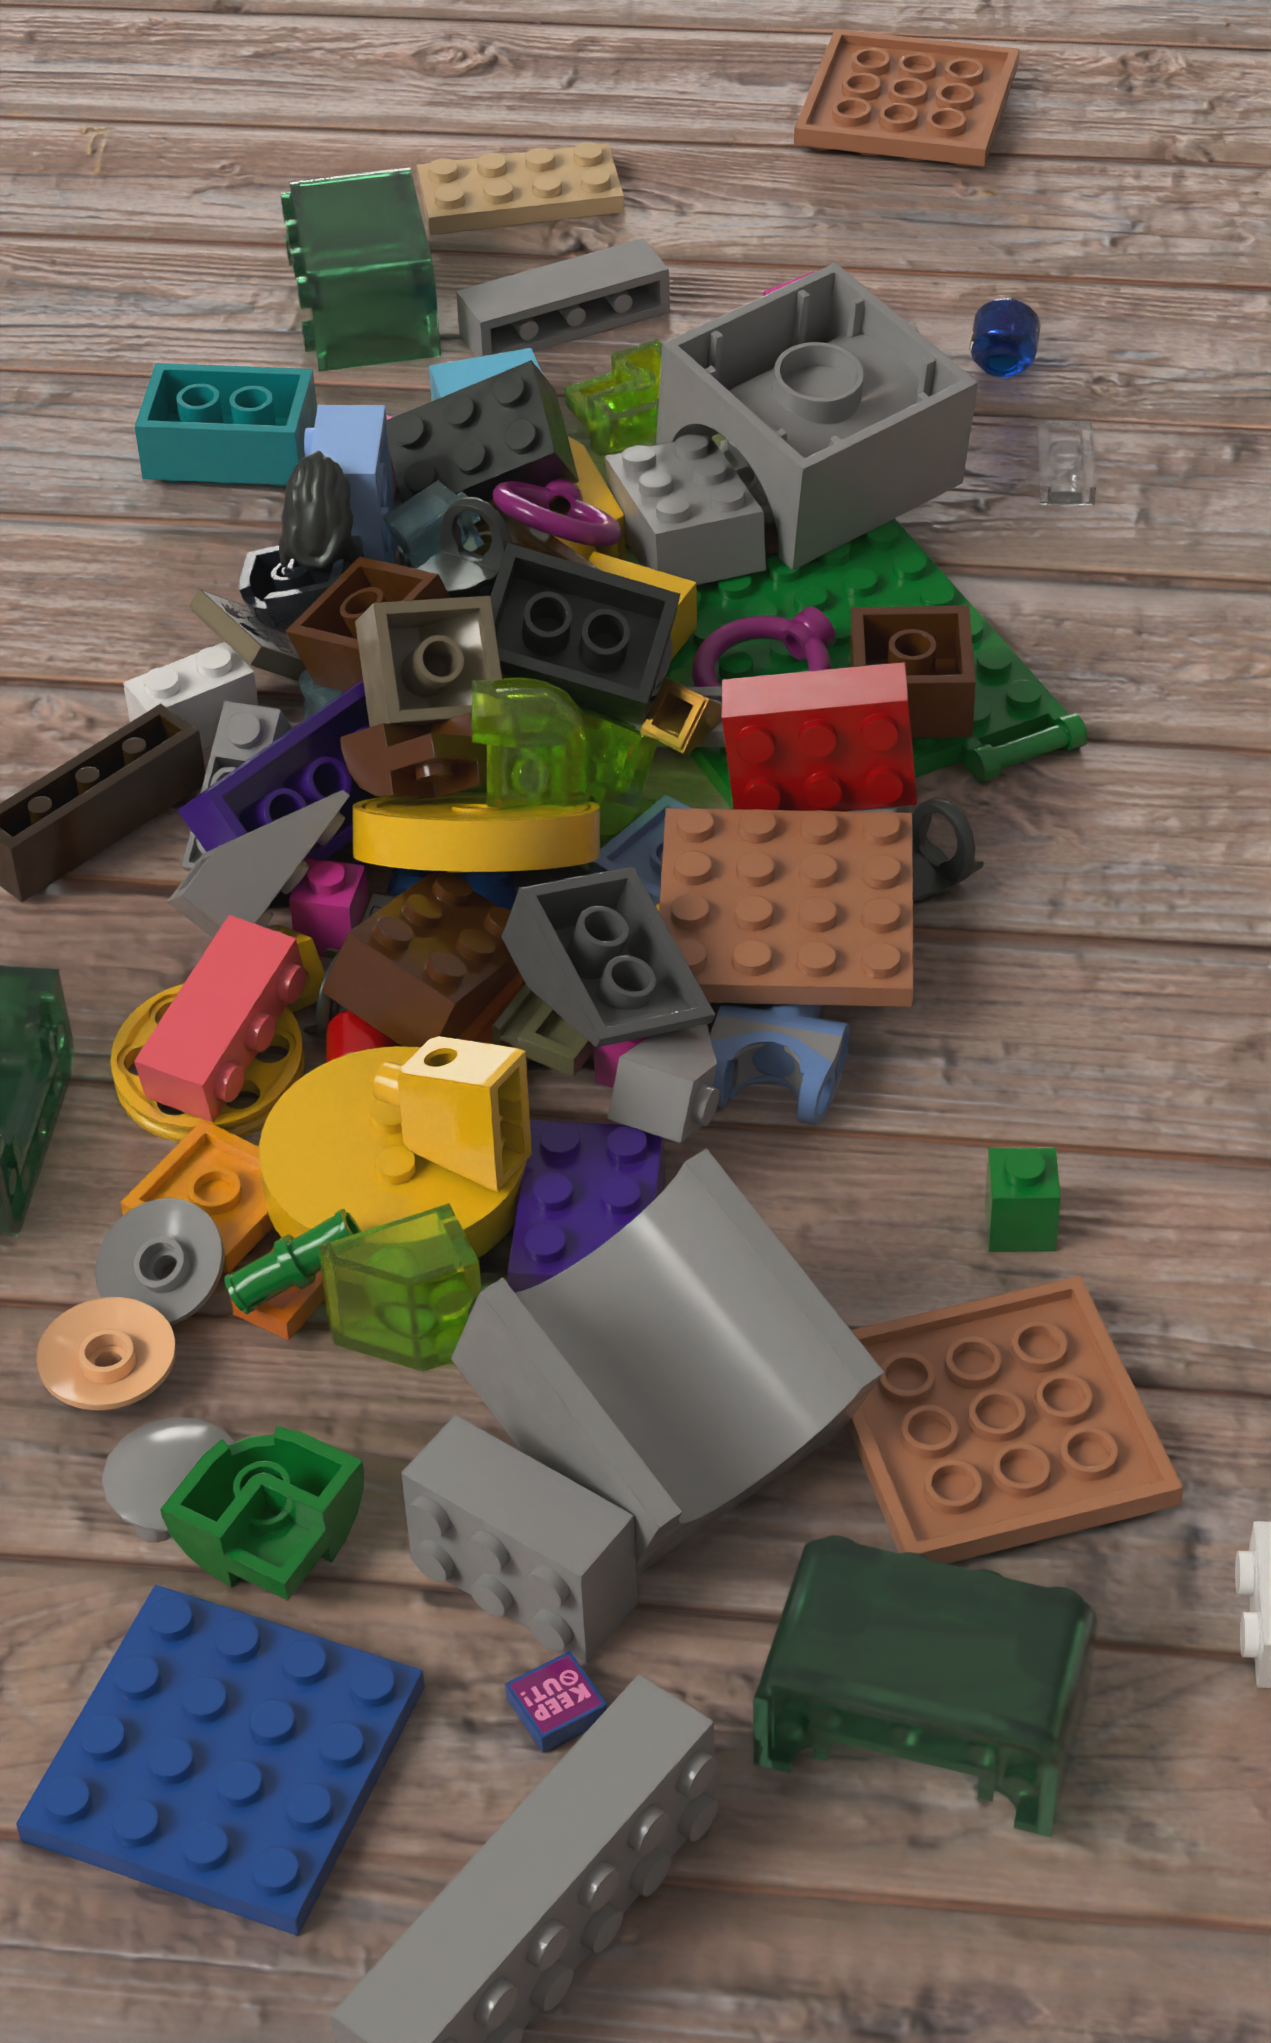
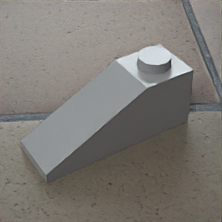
[607,1024,719,1143]

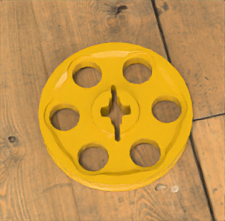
[110,984,305,1143]

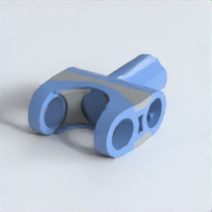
[710,1003,850,1125]

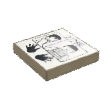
[189,589,330,690]

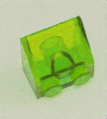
[318,1203,482,1372]

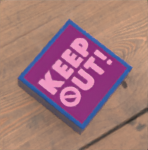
[505,1651,608,1753]

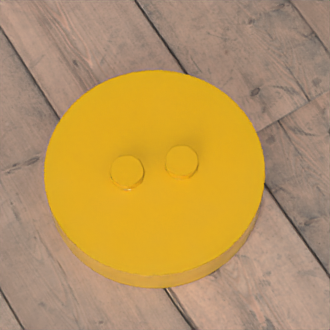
[352,792,600,873]
[259,1046,527,1283]

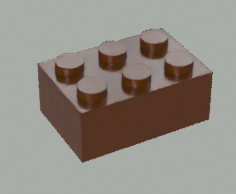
[321,871,519,1047]

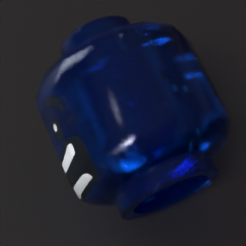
[969,298,1041,378]

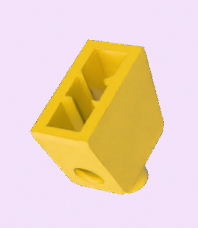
[373,1036,532,1192]

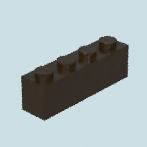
[0,703,206,902]

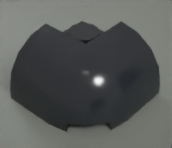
[239,545,365,634]

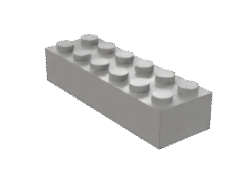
[330,1674,718,2043]

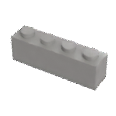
[456,238,670,357]

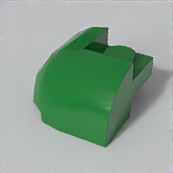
[160,1426,364,1601]

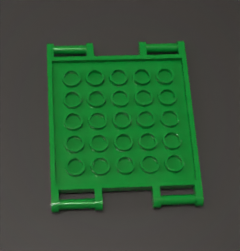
[658,518,1088,812]

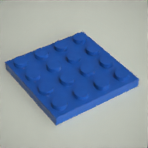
[16,1584,425,1936]

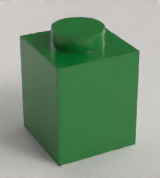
[985,1147,1061,1252]

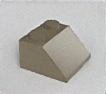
[355,596,507,727]

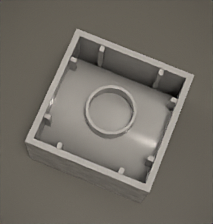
[656,263,978,570]
[451,1148,884,1575]

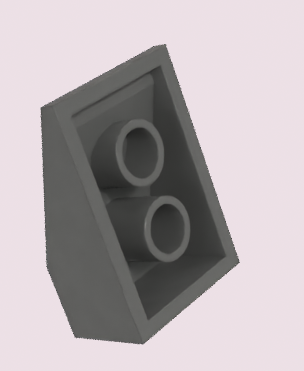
[502,866,715,1048]

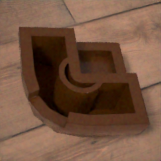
[340,712,513,799]

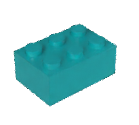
[134,363,317,487]

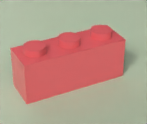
[134,915,306,1122]

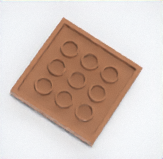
[794,29,1020,167]
[659,808,913,1007]
[847,1275,1183,1574]

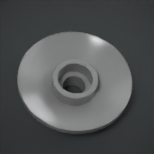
[95,1198,225,1326]

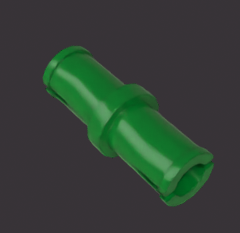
[224,1208,365,1314]

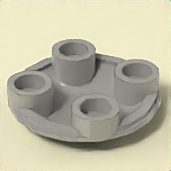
[102,1417,235,1542]

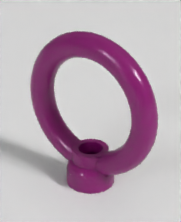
[493,478,622,547]
[692,607,836,687]

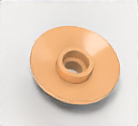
[36,1297,176,1410]

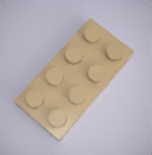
[417,142,624,235]

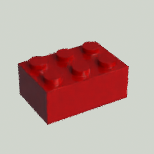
[722,662,917,812]

